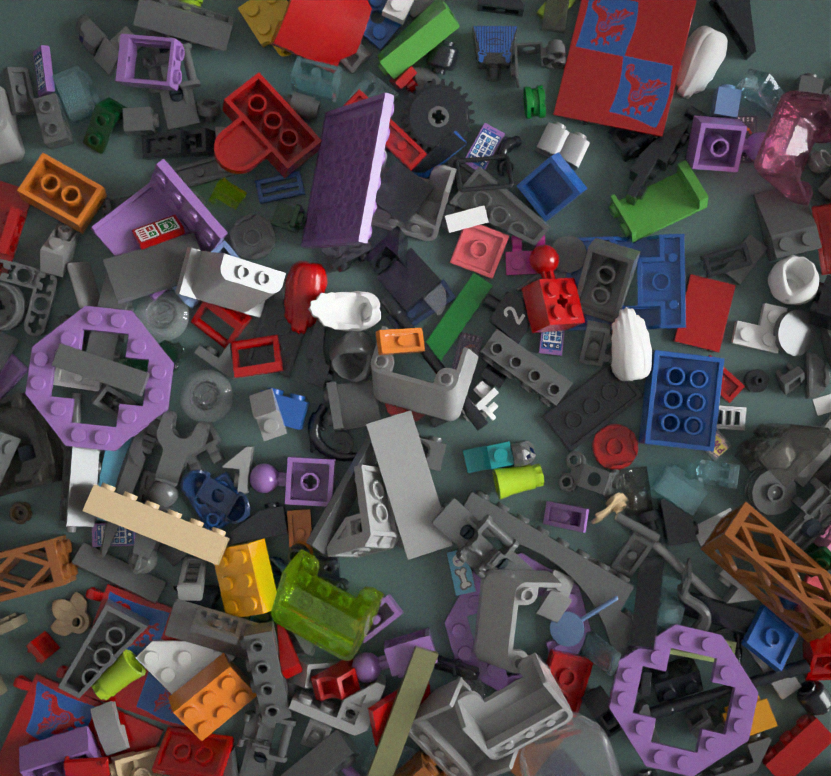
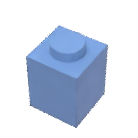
[709,84,742,119]

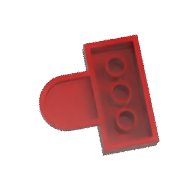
[214,72,322,178]

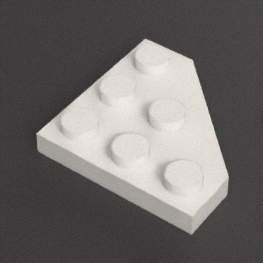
[136,640,236,694]

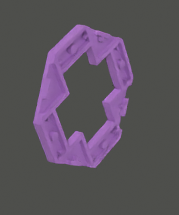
[25,306,174,451]
[444,552,591,691]
[608,624,758,776]

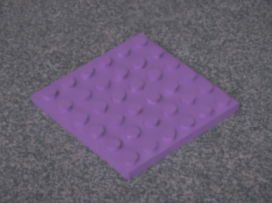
[301,93,394,249]

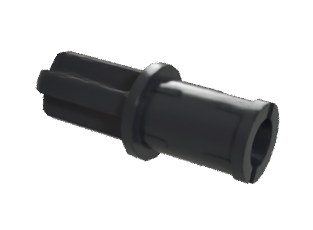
[434,655,480,681]

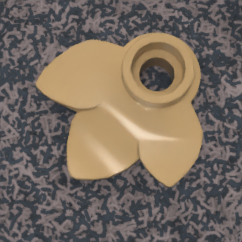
[591,492,628,524]
[51,592,91,636]

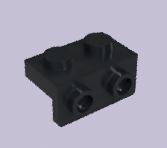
[649,657,703,704]

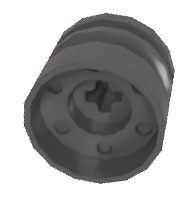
[0,282,28,330]

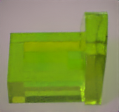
[208,177,247,210]

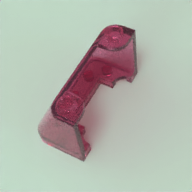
[754,91,831,206]

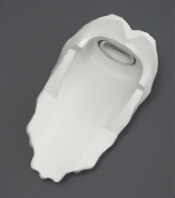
[676,26,728,99]
[308,291,381,332]
[611,307,652,381]

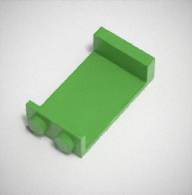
[609,160,709,243]

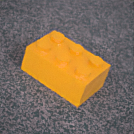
[214,538,280,617]

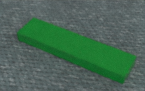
[426,273,493,361]

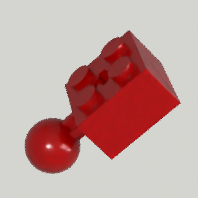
[522,245,585,333]

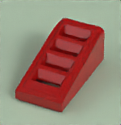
[277,623,303,679]

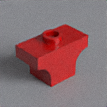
[311,657,360,701]

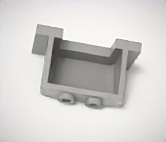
[175,247,286,318]

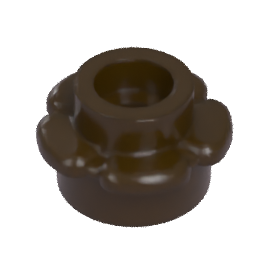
[9,502,33,524]

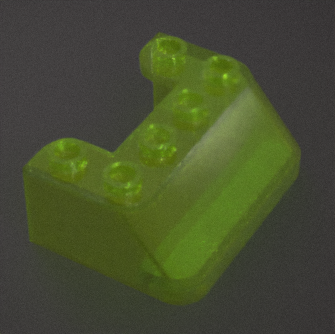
[271,549,384,661]

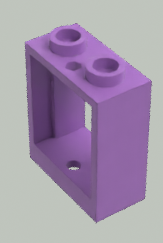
[115,34,185,91]

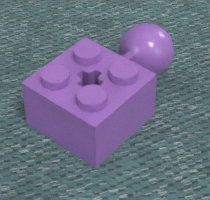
[685,116,775,172]
[250,456,336,507]
[352,627,438,683]

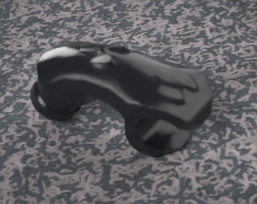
[497,135,522,176]

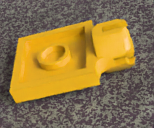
[238,0,291,57]

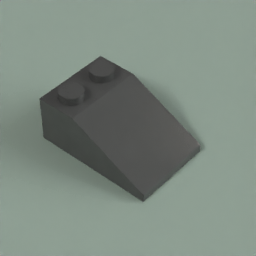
[753,184,822,262]
[577,238,641,323]

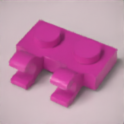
[505,235,545,276]

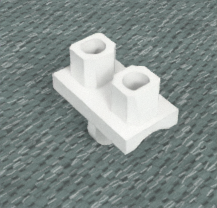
[462,381,499,421]

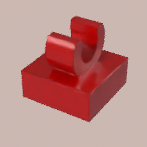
[389,66,418,92]
[26,631,60,664]

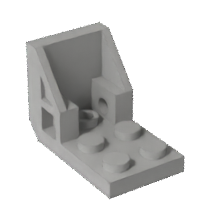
[327,465,400,558]
[289,674,386,736]

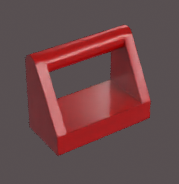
[191,302,252,349]
[231,334,283,378]

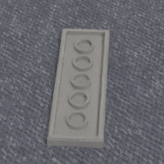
[366,410,453,560]

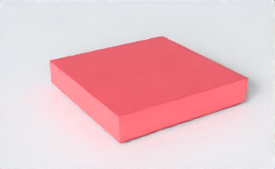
[450,224,509,279]

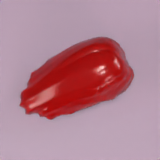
[284,261,328,334]

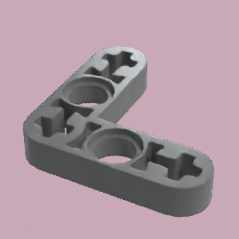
[0,259,58,337]

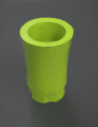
[492,464,544,500]
[91,649,146,700]

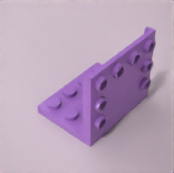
[91,159,228,301]

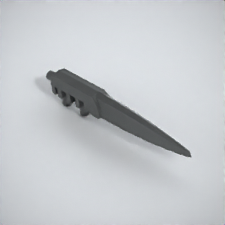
[100,408,169,559]

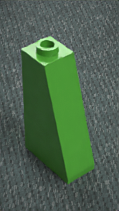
[377,0,460,79]

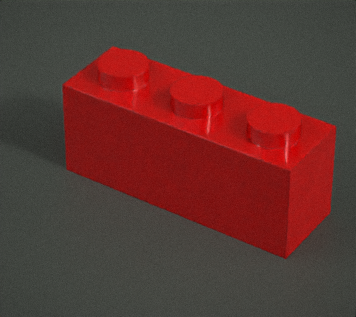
[761,714,831,776]

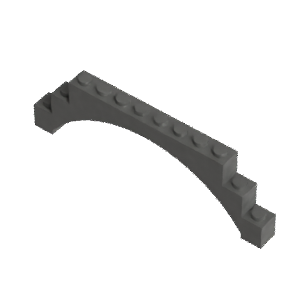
[396,490,637,674]

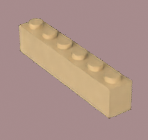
[82,483,230,565]

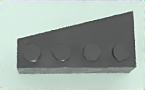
[58,598,150,698]

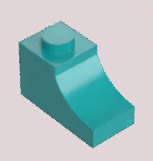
[463,441,514,473]

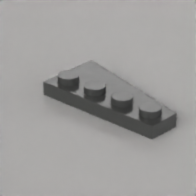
[449,166,551,246]

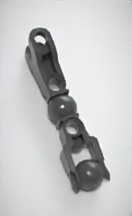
[128,410,210,574]

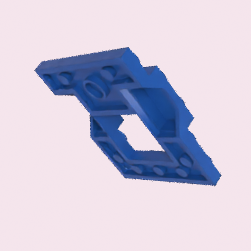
[567,234,686,331]

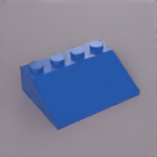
[638,350,725,452]

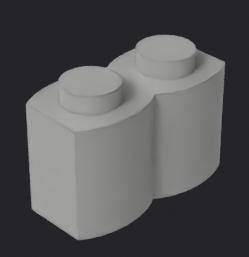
[535,121,590,170]

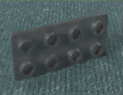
[165,599,259,659]

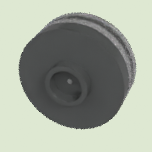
[745,466,797,515]

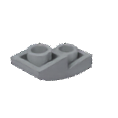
[90,701,130,756]

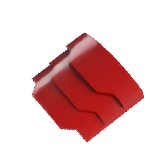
[270,0,372,71]

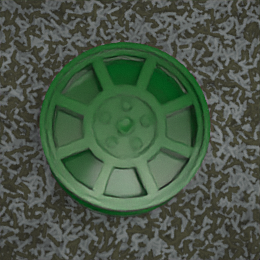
[523,85,546,120]

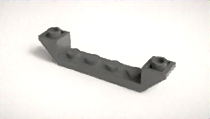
[635,731,771,776]

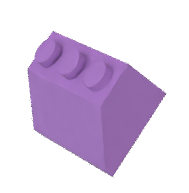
[19,726,102,776]

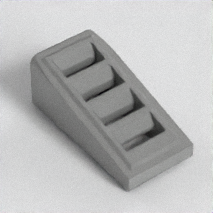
[717,406,746,431]
[177,557,207,601]

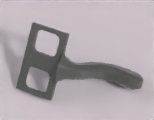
[677,558,711,631]

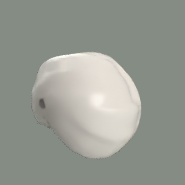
[767,255,819,305]

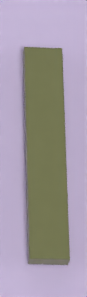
[366,645,438,776]

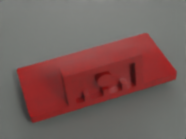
[0,181,30,275]

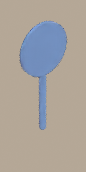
[550,596,618,647]

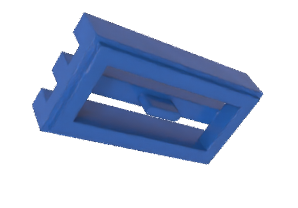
[255,171,305,204]

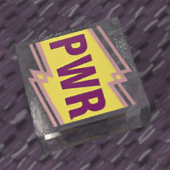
[705,429,732,461]

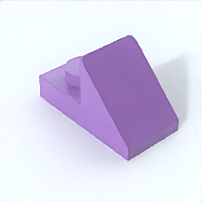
[543,501,589,533]

